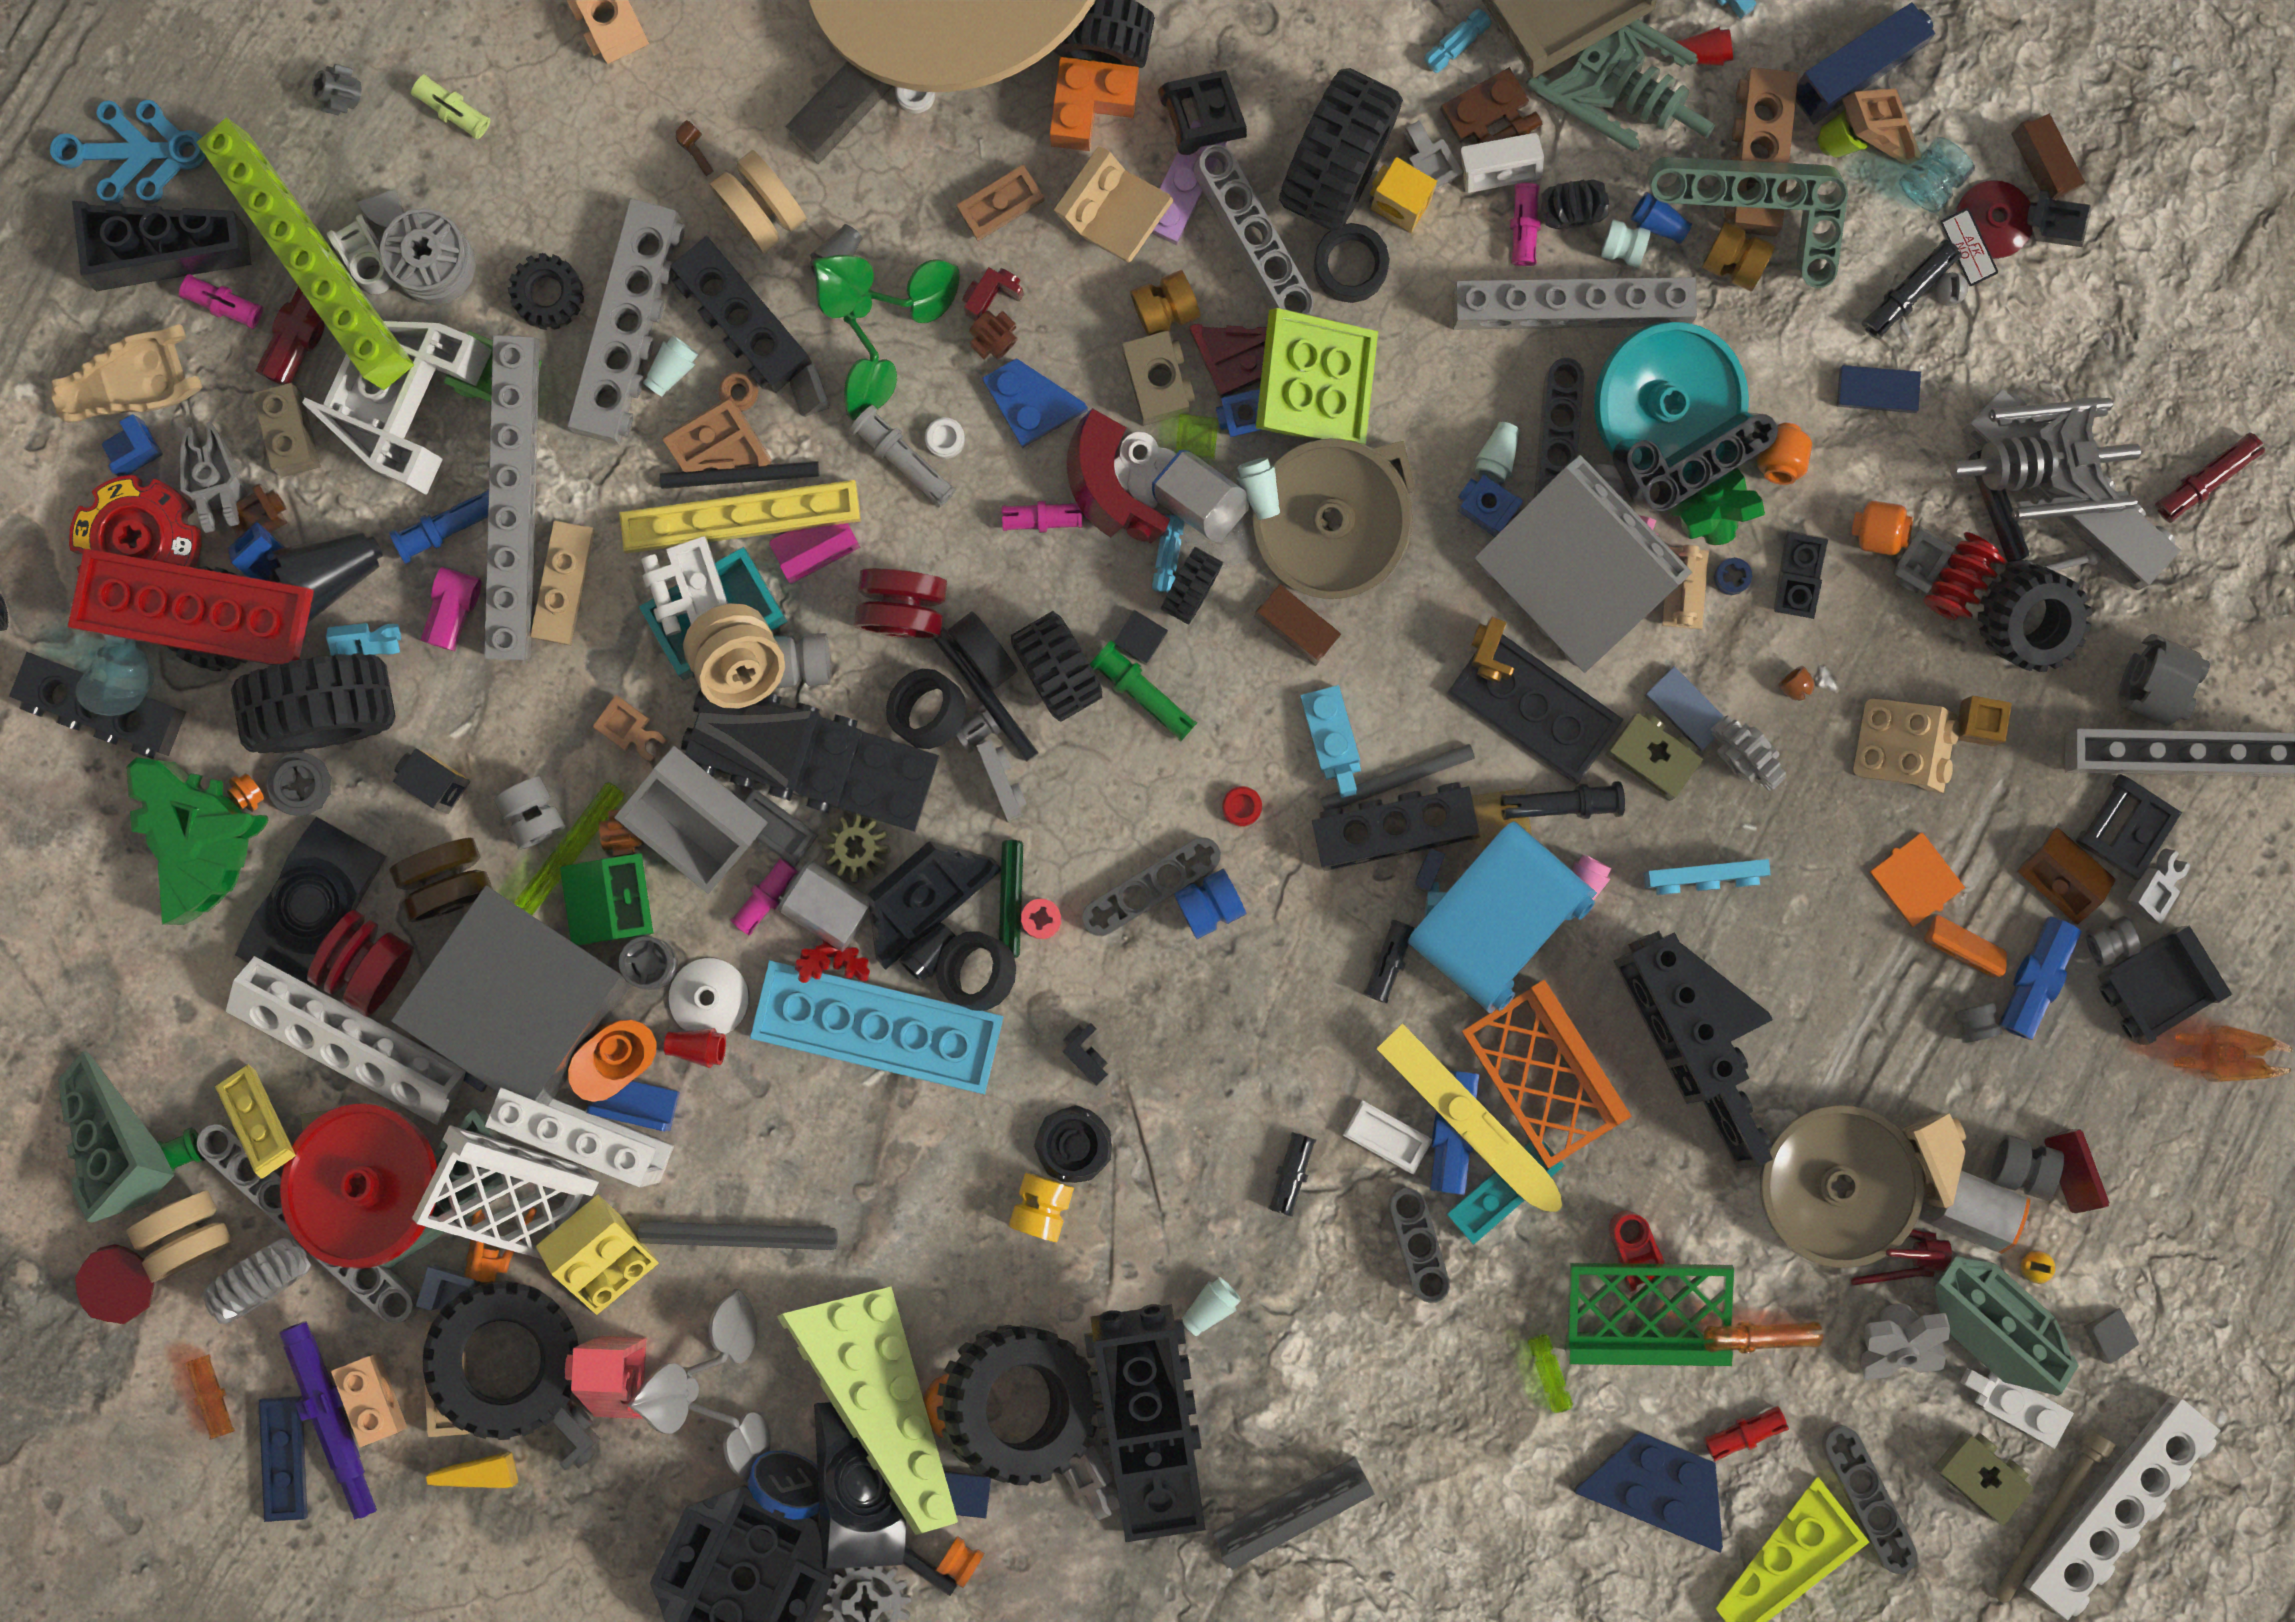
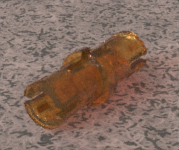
[184,1354,235,1440]

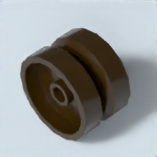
[389,837,493,923]

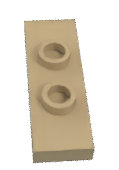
[530,521,595,646]

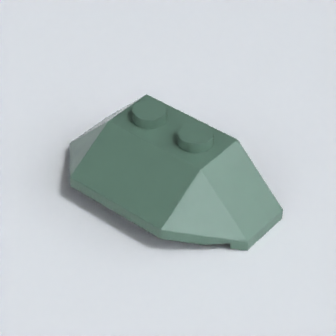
[1935,1256,2079,1396]

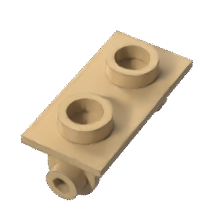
[1662,545,1709,630]

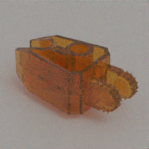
[2174,1025,2293,1082]

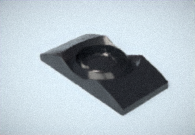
[235,816,387,986]
[814,1402,906,1569]

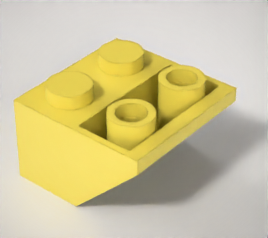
[536,1194,659,1315]

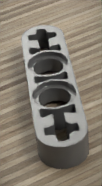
[1082,837,1221,936]
[1822,1425,1917,1574]

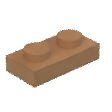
[956,164,1045,242]

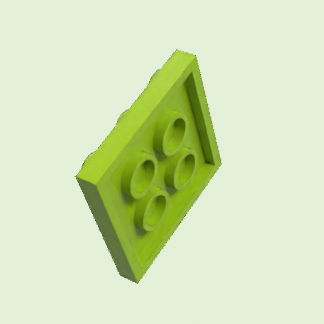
[1256,308,1378,445]

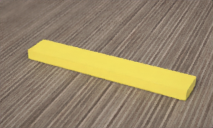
[619,480,861,554]

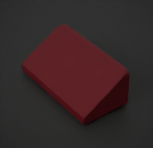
[2044,1129,2110,1213]

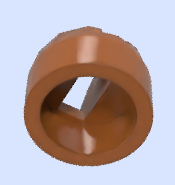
[1779,666,1815,701]

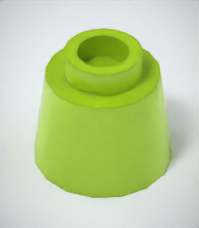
[1817,109,1869,158]

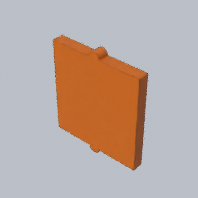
[1869,832,1965,927]

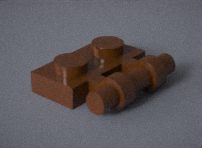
[1440,67,1543,144]

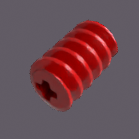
[1923,532,2006,621]

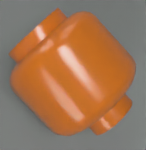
[1757,423,1812,485]
[1852,501,1913,555]

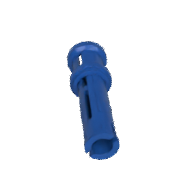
[389,489,489,564]

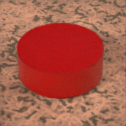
[1222,786,1262,827]

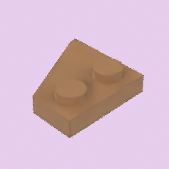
[1842,88,1922,165]
[662,395,772,472]

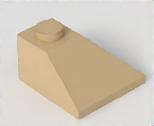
[1900,1113,1966,1208]

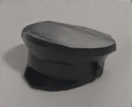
[1034,1105,1112,1183]

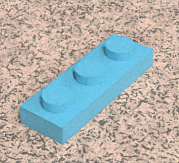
[1643,859,1771,895]

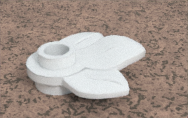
[1114,431,1176,509]

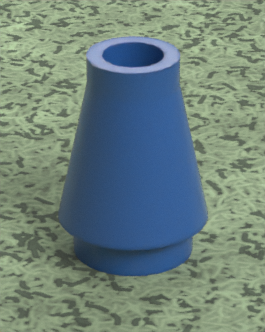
[1630,192,1692,244]

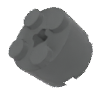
[2119,634,2210,726]

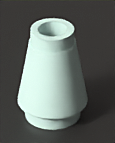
[643,335,698,397]
[1474,422,1520,484]
[1236,457,1280,520]
[1181,1277,1241,1336]

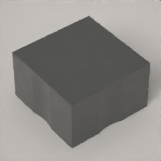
[391,885,631,1106]

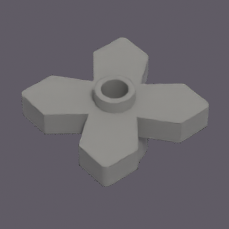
[1860,1304,1950,1380]

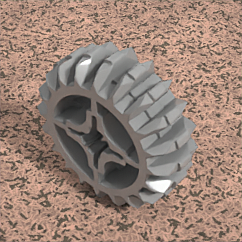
[202,1237,311,1324]

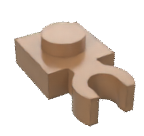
[592,695,668,762]

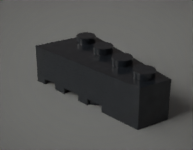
[72,201,252,292]

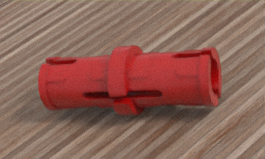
[1704,1406,1789,1462]

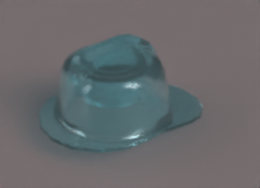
[75,639,155,716]

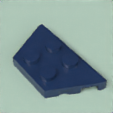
[1574,1431,1723,1553]

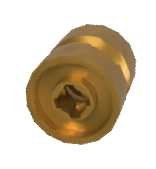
[1701,221,1775,292]
[1130,270,1201,336]

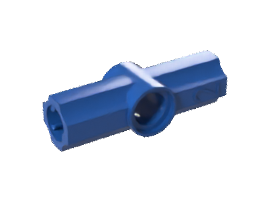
[1998,916,2082,1040]
[1430,1070,1479,1195]

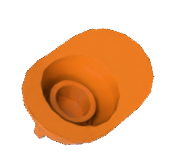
[568,1019,656,1102]

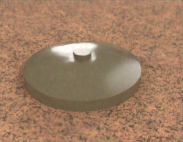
[1253,438,1413,599]
[1760,1105,1924,1268]

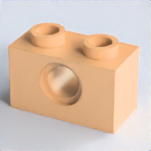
[567,0,649,64]
[331,1353,407,1448]

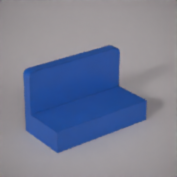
[586,1081,680,1132]

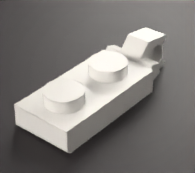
[1959,1368,2074,1449]

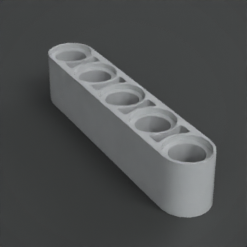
[1193,145,1314,315]

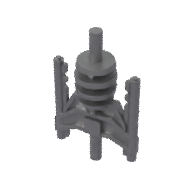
[1950,397,2141,521]

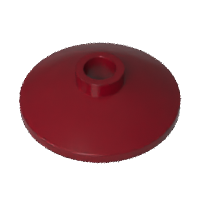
[1956,180,2033,259]

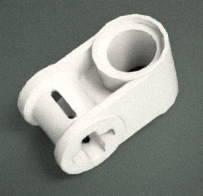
[327,214,393,294]

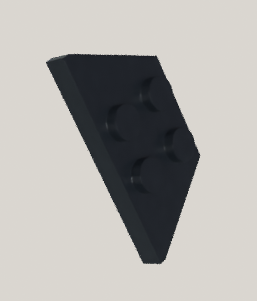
[867,841,1001,970]

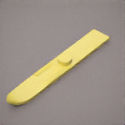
[1376,1023,1562,1212]

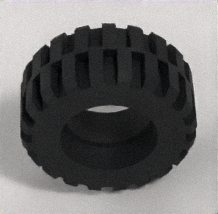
[1279,68,1403,231]
[231,653,396,754]
[423,1281,579,1440]
[937,1325,1100,1486]

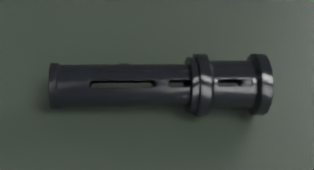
[1500,781,1625,820]

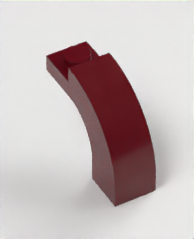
[1067,408,1170,544]

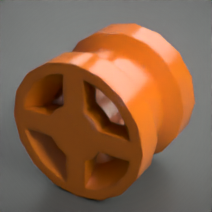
[936,1536,985,1588]

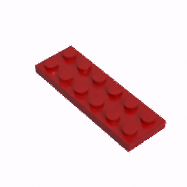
[67,548,314,665]

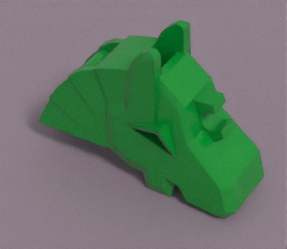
[126,757,269,925]

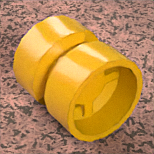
[1008,1172,1074,1242]

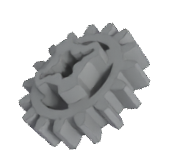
[1710,715,1786,791]
[823,1566,912,1622]

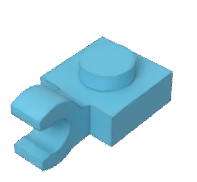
[326,623,402,656]

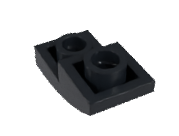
[1774,531,1828,619]

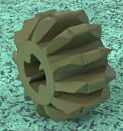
[822,814,891,882]

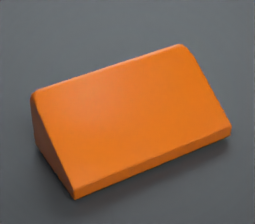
[1923,915,2007,978]

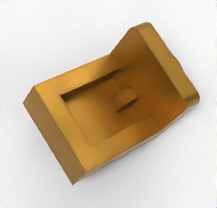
[1471,617,1514,683]

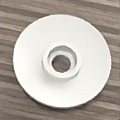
[669,958,749,1034]

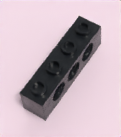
[670,235,812,393]
[9,652,186,759]
[1312,782,1480,872]

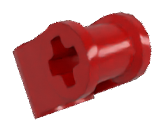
[1609,1210,1669,1292]

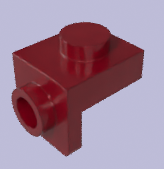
[962,267,1024,321]

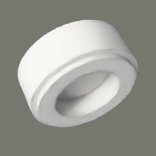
[895,87,935,114]
[925,417,965,459]

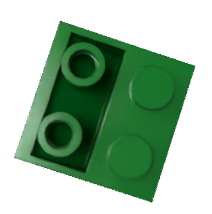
[560,853,653,945]

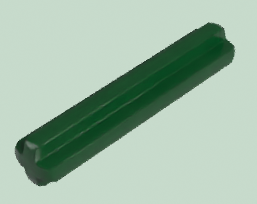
[999,840,1024,958]

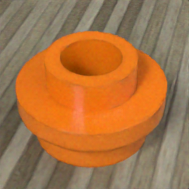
[227,773,264,812]

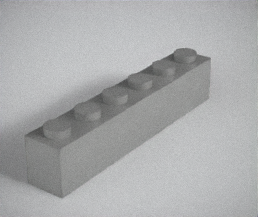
[1962,389,2181,590]
[2065,729,2295,777]

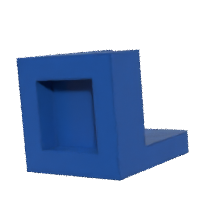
[102,414,163,477]
[228,521,286,581]

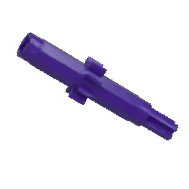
[279,1321,377,1520]

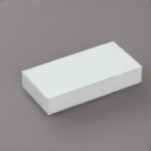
[1343,1100,1433,1175]

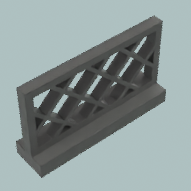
[1213,1457,1375,1570]

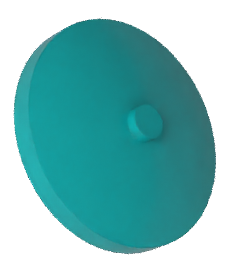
[1594,322,1749,481]

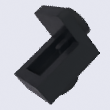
[2027,190,2091,247]

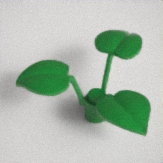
[813,255,960,421]

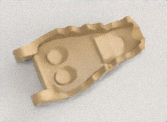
[51,324,203,423]

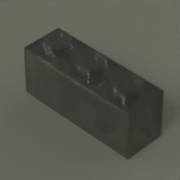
[785,61,893,165]

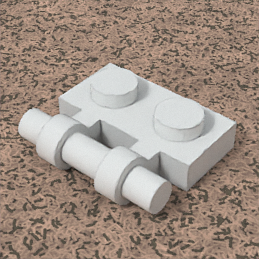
[641,536,728,636]

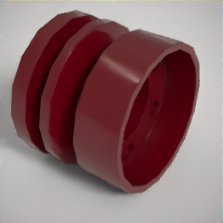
[307,910,414,1017]

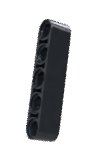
[1534,358,1584,498]

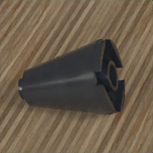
[264,531,383,623]

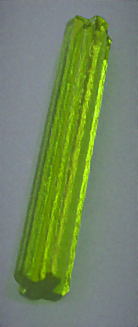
[514,782,624,915]

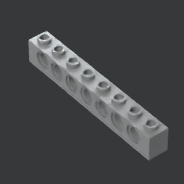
[485,335,540,660]

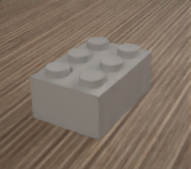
[614,746,768,894]

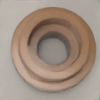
[718,372,759,412]

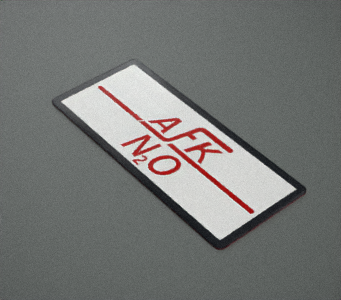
[1940,208,1998,286]

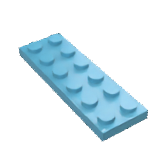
[750,960,1004,1095]

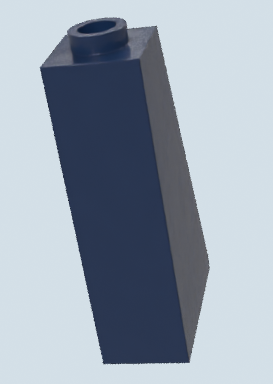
[1796,2,1936,125]

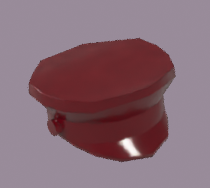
[75,1244,154,1324]

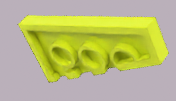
[1715,1476,1869,1622]

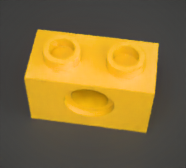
[1369,157,1437,233]

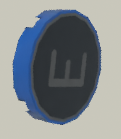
[748,1450,820,1520]

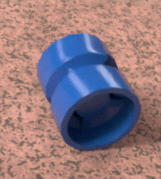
[1173,868,1247,939]

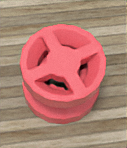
[1021,899,1061,939]

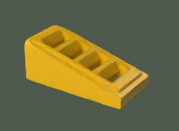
[426,1451,518,1488]

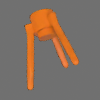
[464,1207,537,1282]

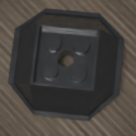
[650,1484,835,1622]

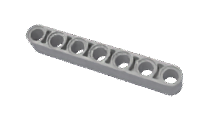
[197,1124,420,1324]

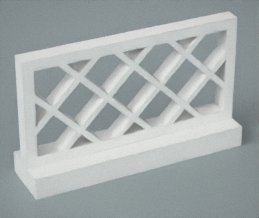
[412,1125,599,1259]

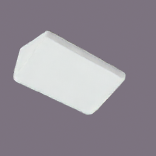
[1461,133,1544,193]

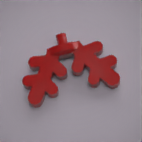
[795,940,870,983]

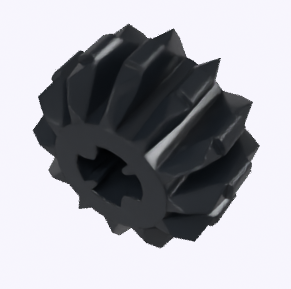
[1541,179,1609,230]

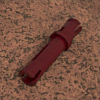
[2155,432,2265,523]

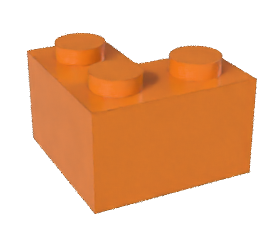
[1050,57,1139,151]

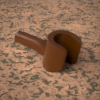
[676,120,714,176]

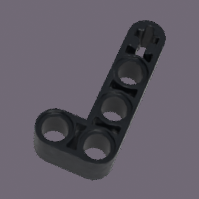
[1612,412,1778,511]

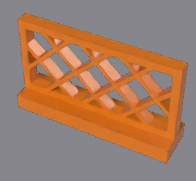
[1461,979,1632,1169]

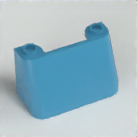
[1408,821,1597,1014]

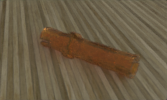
[1704,1321,1823,1354]

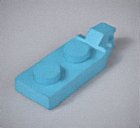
[1300,685,1361,799]

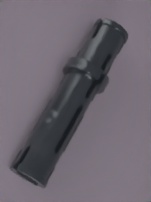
[1861,239,1962,340]

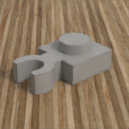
[2127,849,2190,924]

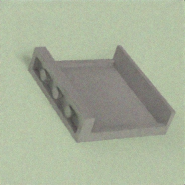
[1475,455,1692,673]

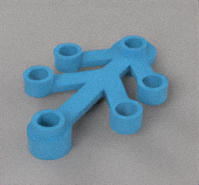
[50,100,207,204]

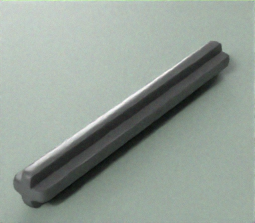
[637,1221,838,1250]

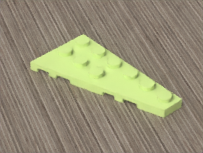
[777,1286,958,1535]

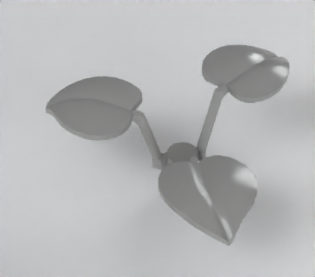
[628,1289,771,1482]

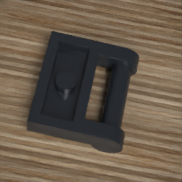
[1158,70,1247,155]
[2075,774,2182,880]

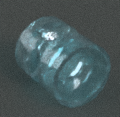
[1899,137,1975,213]

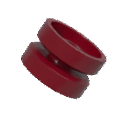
[854,568,947,639]

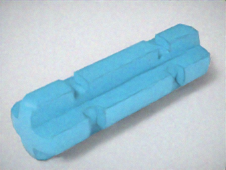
[1424,8,1492,73]
[1152,515,1185,593]

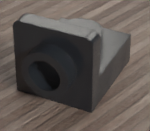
[1062,1023,1108,1086]

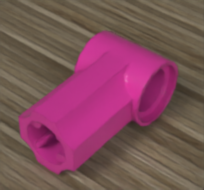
[420,567,482,652]

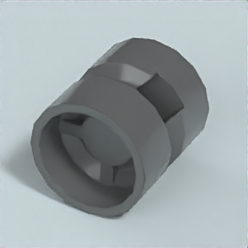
[619,937,678,990]
[1991,1135,2064,1201]

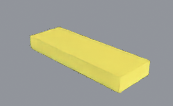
[215,1064,296,1179]

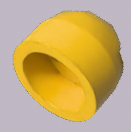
[2020,1251,2055,1284]

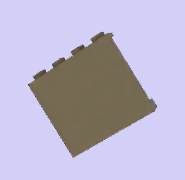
[1482,0,1656,78]

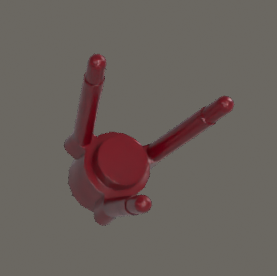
[1851,1229,1952,1285]

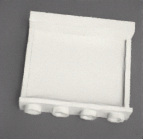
[485,1088,674,1187]

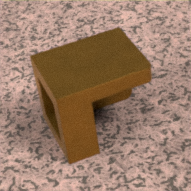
[1958,695,2012,747]

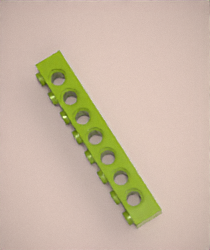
[196,117,414,390]

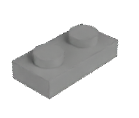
[977,740,1027,822]

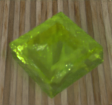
[1175,414,1218,459]

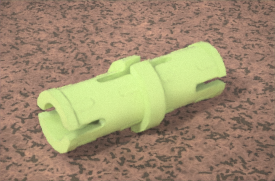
[411,74,491,140]

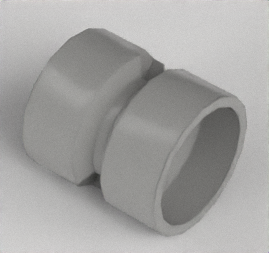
[773,633,831,688]
[493,776,566,850]

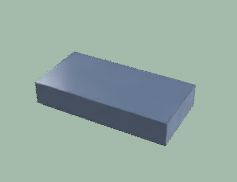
[1645,666,1723,752]

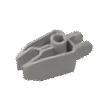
[180,422,247,533]

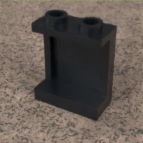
[2097,925,2233,1045]

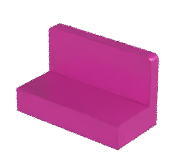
[769,523,861,584]

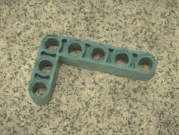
[1647,157,1848,288]

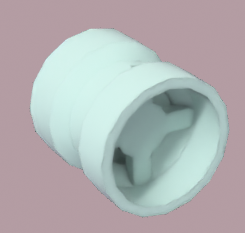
[1600,219,1651,268]

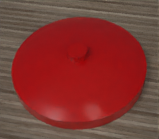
[280,1104,437,1269]

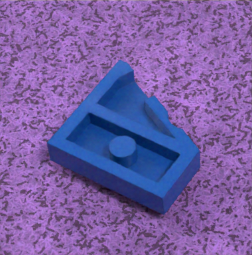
[982,358,1088,448]

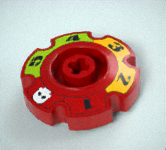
[69,475,202,573]

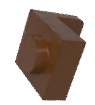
[232,484,287,538]

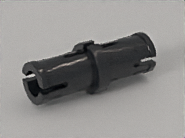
[1363,920,1415,1004]
[1268,1132,1316,1217]

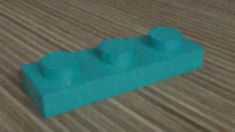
[1446,1135,1565,1245]

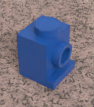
[1216,389,1262,437]
[1458,474,1524,537]

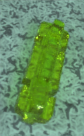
[1528,1334,1573,1413]

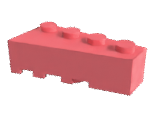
[565,1336,647,1419]

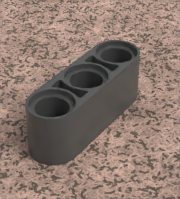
[1388,1187,1450,1303]

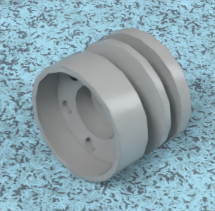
[380,208,476,305]

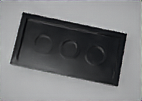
[1447,634,1624,785]

